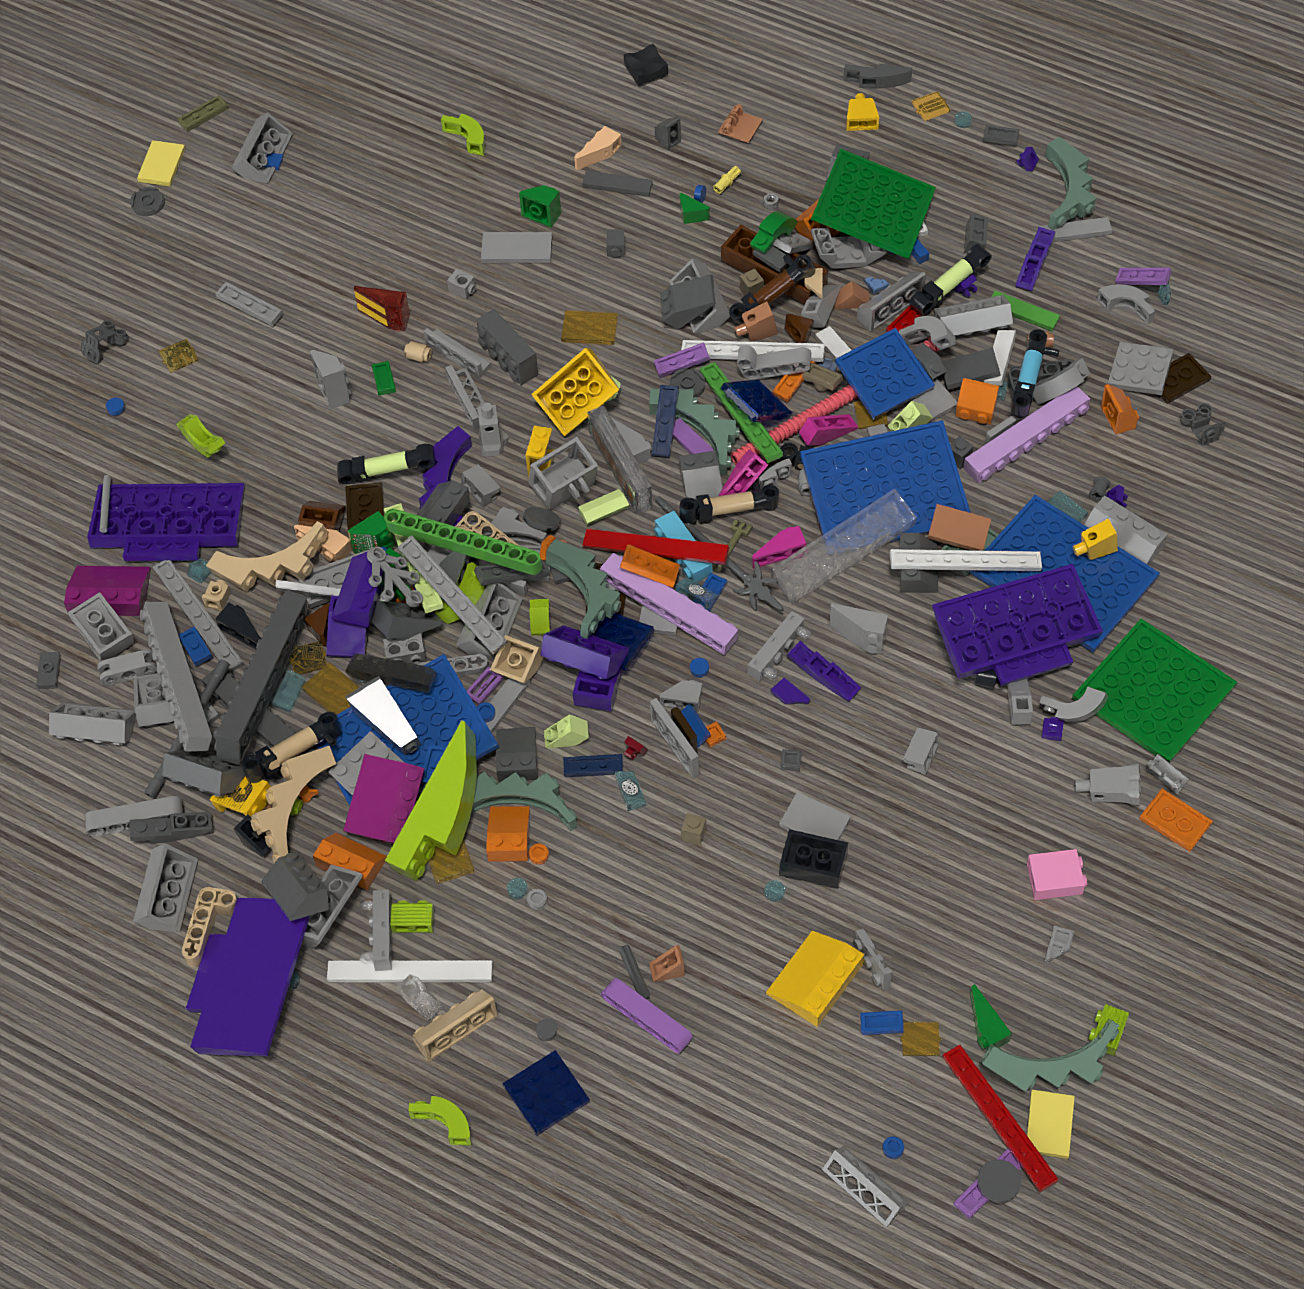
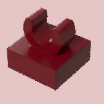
[624,736,648,760]

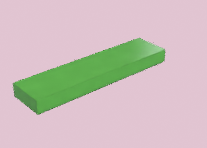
[991,291,1060,332]

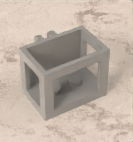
[528,437,598,510]

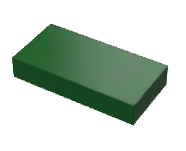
[371,361,396,396]

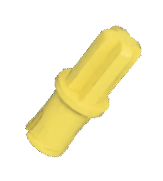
[713,166,741,194]

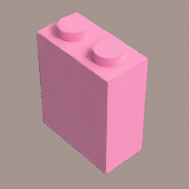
[1027,849,1087,900]

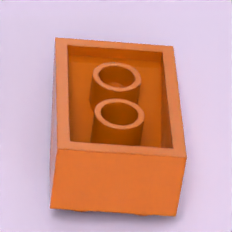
[486,806,530,862]

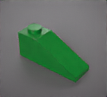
[970,984,1012,1050]

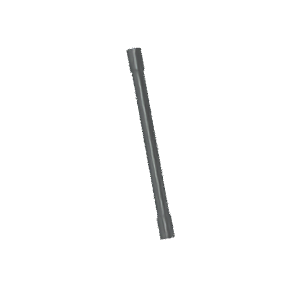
[144,659,230,799]

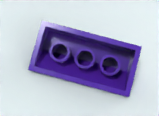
[331,551,388,627]
[541,625,629,680]

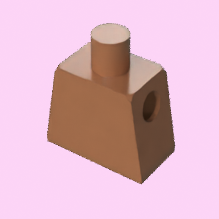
[734,302,778,341]

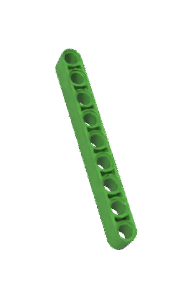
[384,509,542,575]

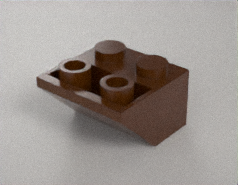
[298,501,346,532]

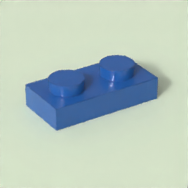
[178,626,213,666]
[421,745,447,785]

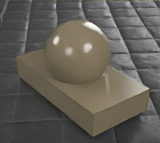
[802,363,843,392]

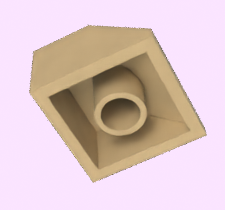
[490,635,544,684]

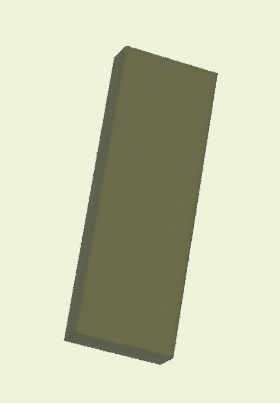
[177,95,229,132]

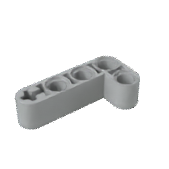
[737,345,812,380]

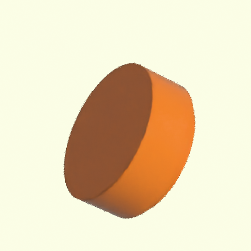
[528,843,549,865]

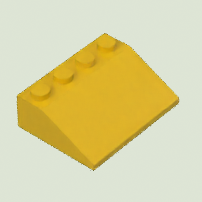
[531,348,620,436]
[766,931,864,1027]

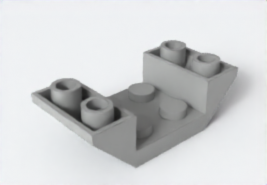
[811,228,886,268]

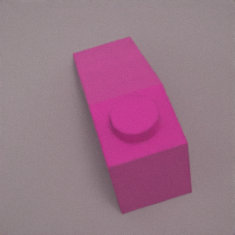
[799,414,858,446]
[719,450,768,496]
[752,526,807,569]

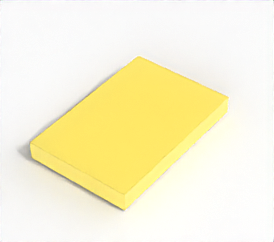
[137,140,185,187]
[1027,1090,1075,1159]

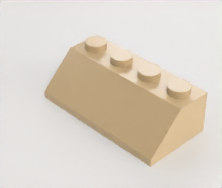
[412,989,498,1062]

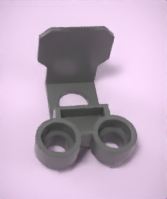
[81,320,128,364]
[1180,403,1226,446]

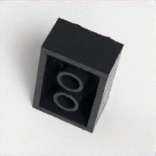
[779,829,848,888]

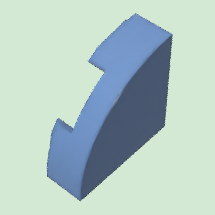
[864,277,889,294]

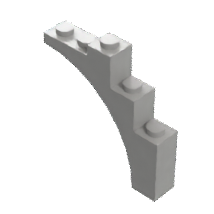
[428,507,547,565]

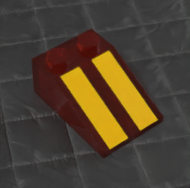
[354,286,410,331]

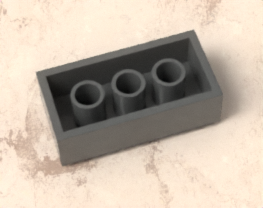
[476,309,538,386]

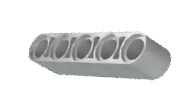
[85,796,183,837]

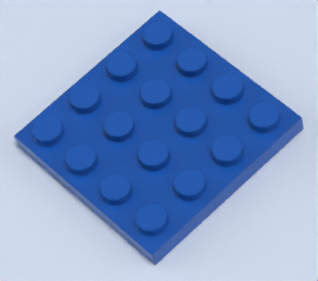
[835,328,935,420]

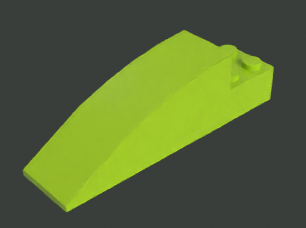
[385,720,477,882]

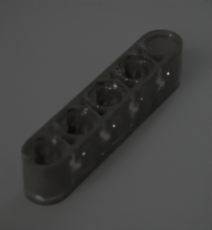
[345,653,437,692]

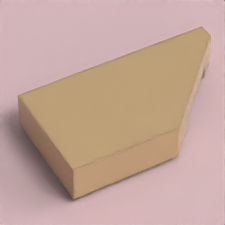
[805,268,823,298]

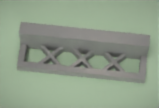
[424,328,491,379]
[445,365,485,430]
[822,1146,909,1227]

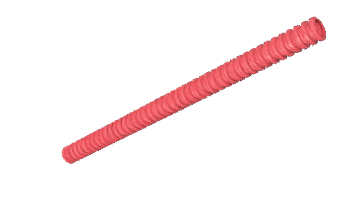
[731,338,940,465]

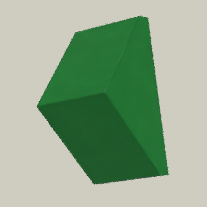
[679,192,710,224]

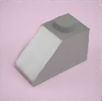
[660,680,702,712]

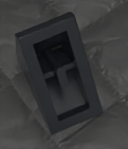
[234,814,271,856]

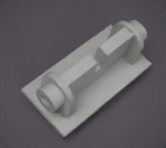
[1147,754,1189,794]

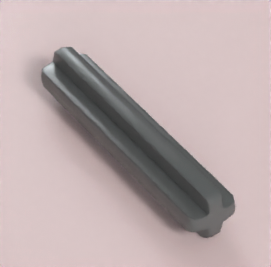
[619,945,650,1000]

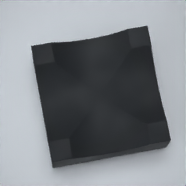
[624,43,668,86]

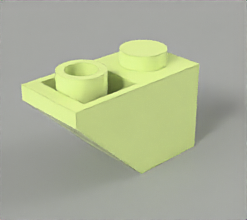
[888,401,933,431]
[544,714,589,749]

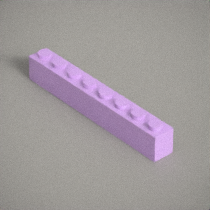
[963,386,1090,483]
[600,553,738,655]

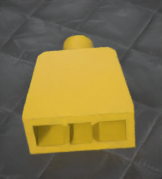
[846,93,879,131]
[1072,518,1118,560]

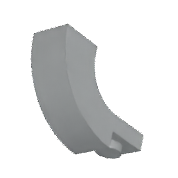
[1097,284,1155,325]
[899,316,956,350]
[1034,358,1090,404]
[1039,687,1108,722]

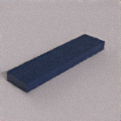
[651,385,679,458]

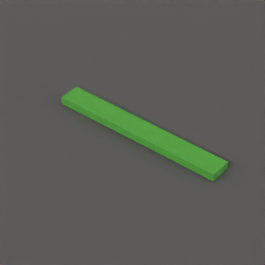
[699,362,783,463]

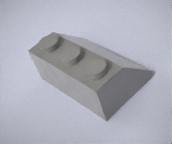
[310,350,351,410]

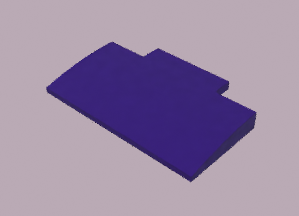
[87,483,245,561]
[932,564,1103,686]
[185,898,310,1056]

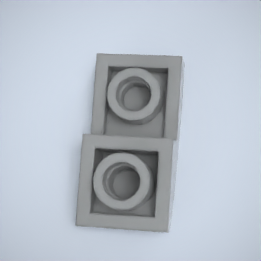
[759,458,792,489]

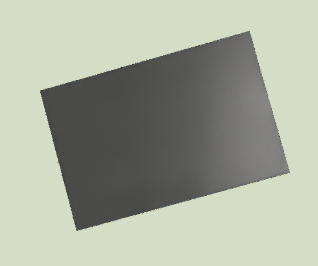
[942,347,1001,390]

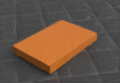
[620,545,680,588]
[1139,788,1213,852]

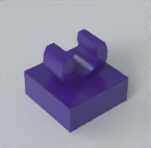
[1016,147,1039,171]
[954,274,977,298]
[1106,484,1128,508]
[1041,717,1064,741]

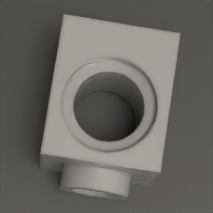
[447,269,476,300]

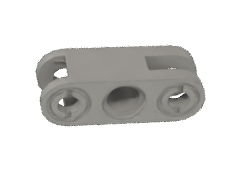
[97,650,157,686]

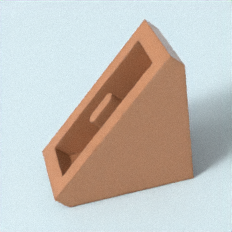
[834,281,870,309]
[649,945,685,982]

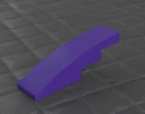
[1015,227,1056,291]
[786,640,861,702]

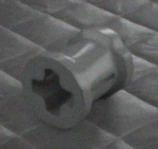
[1089,476,1110,501]

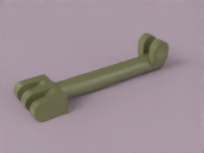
[712,519,753,573]

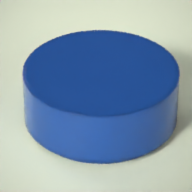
[694,185,706,203]
[106,397,125,416]
[690,658,709,678]
[477,702,496,723]
[882,1136,904,1159]

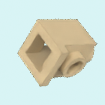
[202,580,231,611]

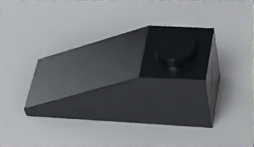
[215,603,262,650]

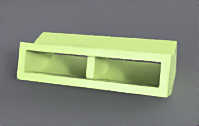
[578,489,629,526]

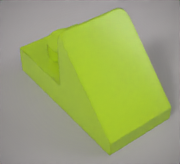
[529,599,550,636]

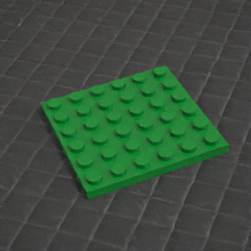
[811,148,936,259]
[1072,618,1237,763]

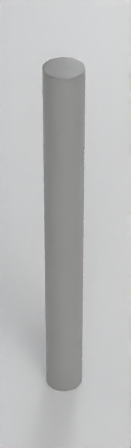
[100,475,111,533]

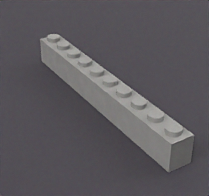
[140,602,212,751]

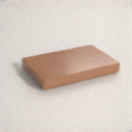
[928,504,991,551]

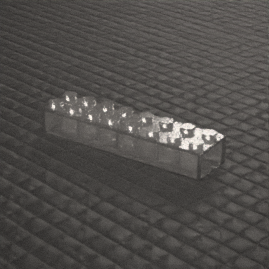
[770,489,917,605]

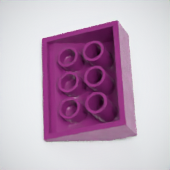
[64,566,151,616]
[343,754,424,844]

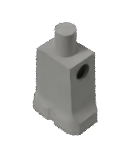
[478,402,509,457]
[1075,763,1141,805]

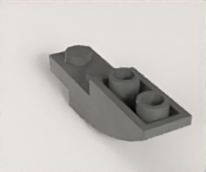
[844,63,912,89]
[129,812,212,844]

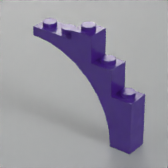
[419,426,472,527]

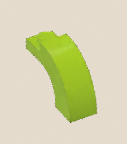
[441,114,485,156]
[176,414,225,457]
[435,563,485,624]
[408,1096,472,1146]

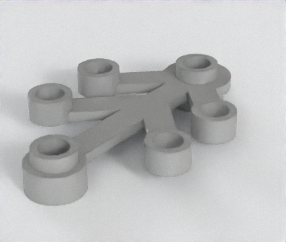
[367,547,423,607]

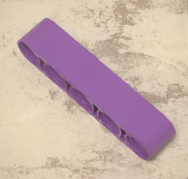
[601,978,693,1054]

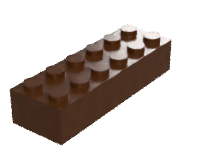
[721,224,828,304]

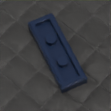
[563,754,623,778]

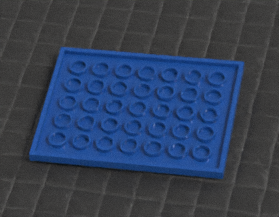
[800,420,971,556]
[969,495,1160,653]
[316,654,499,805]

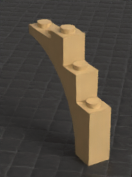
[206,521,329,592]
[251,746,336,863]

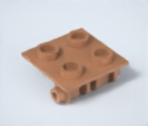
[718,104,763,143]

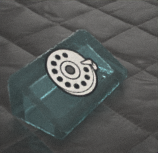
[676,577,718,610]
[615,771,647,811]

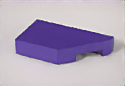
[771,677,810,704]

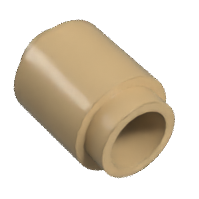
[404,341,432,362]

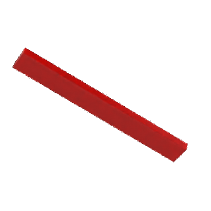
[582,529,730,565]
[942,1045,1058,1192]

